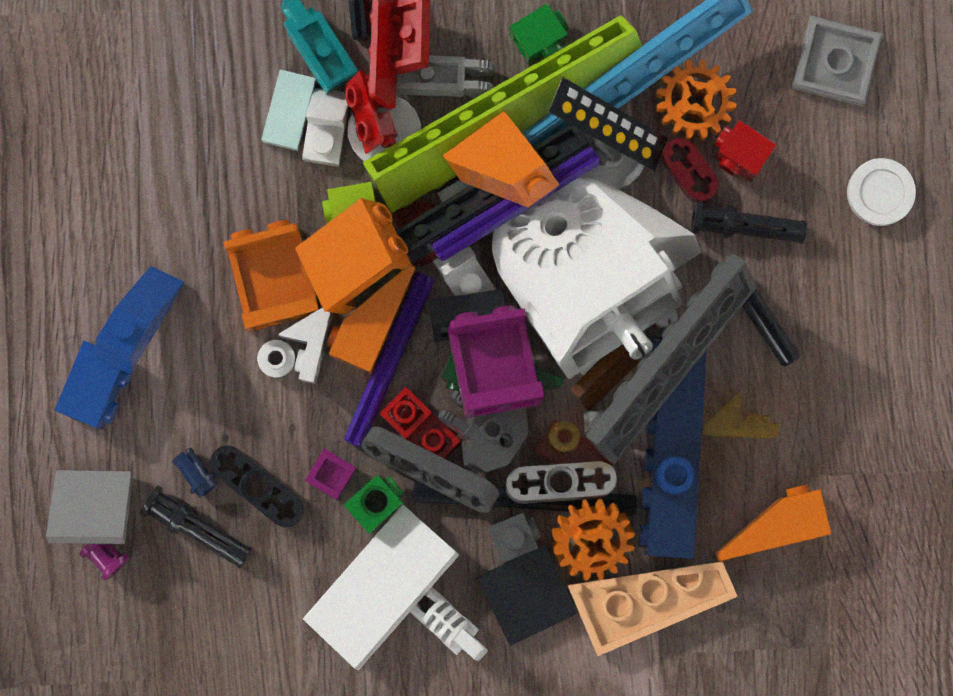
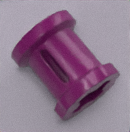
[79,544,130,581]

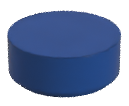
[655,456,695,494]

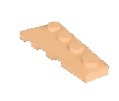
[567,561,738,656]

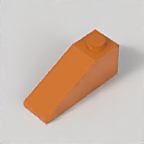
[326,266,417,374]
[714,484,832,561]

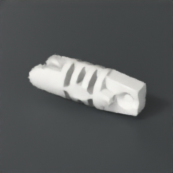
[410,587,488,662]

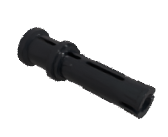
[691,200,807,244]
[140,485,252,569]

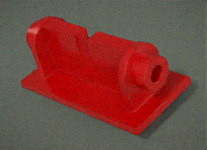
[345,70,398,154]

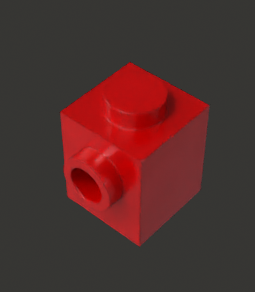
[714,120,776,182]

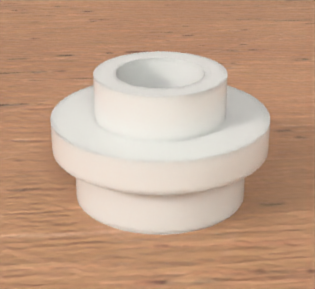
[257,340,295,378]

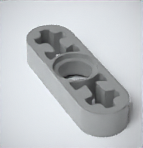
[506,461,617,504]

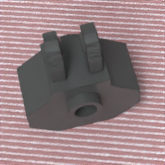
[437,390,528,474]

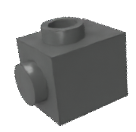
[488,513,541,563]

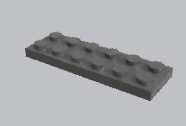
[586,253,757,465]

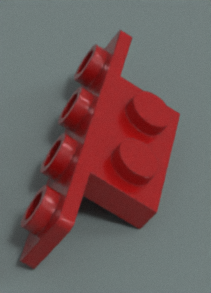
[367,0,430,110]

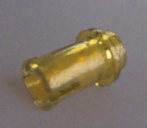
[549,421,580,452]

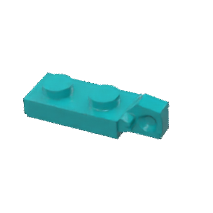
[280,0,358,94]

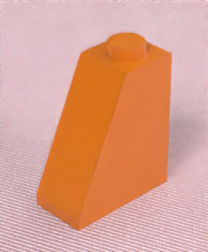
[442,111,559,208]

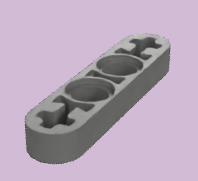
[361,427,499,513]

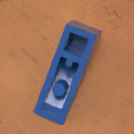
[96,266,184,374]

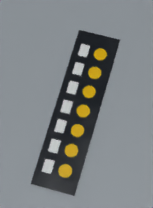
[548,77,668,172]

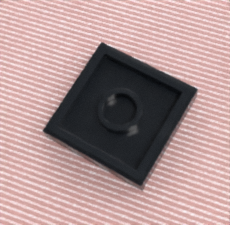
[477,544,578,646]

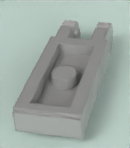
[396,55,495,98]

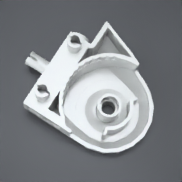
[492,176,701,380]

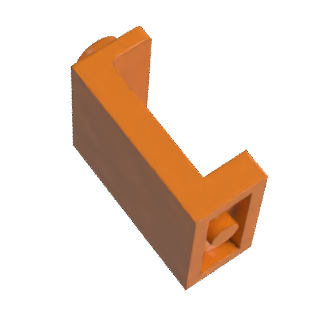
[295,198,412,315]
[223,220,320,332]

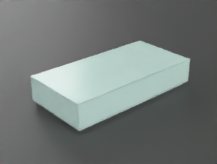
[261,69,317,151]

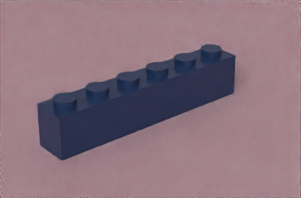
[639,328,707,559]

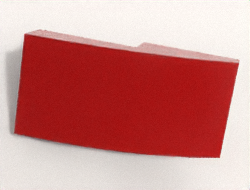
[379,387,462,459]

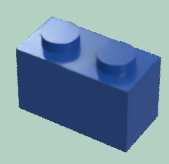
[54,340,133,429]

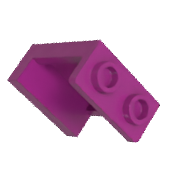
[448,305,544,419]

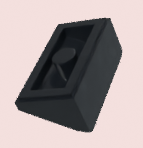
[428,289,505,342]

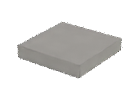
[791,16,882,107]
[46,470,133,544]

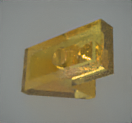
[701,391,779,439]

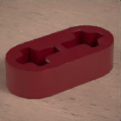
[662,138,718,204]

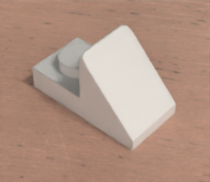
[302,88,350,167]
[427,246,496,296]
[278,307,333,384]

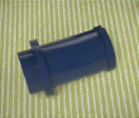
[172,448,218,498]

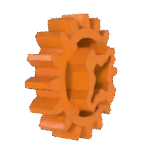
[655,59,737,141]
[551,499,635,581]

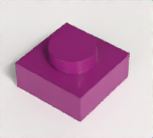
[304,448,357,500]

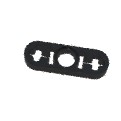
[210,445,304,527]

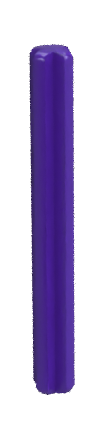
[432,147,600,261]
[344,272,434,447]

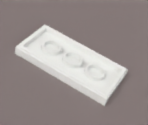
[303,505,459,670]

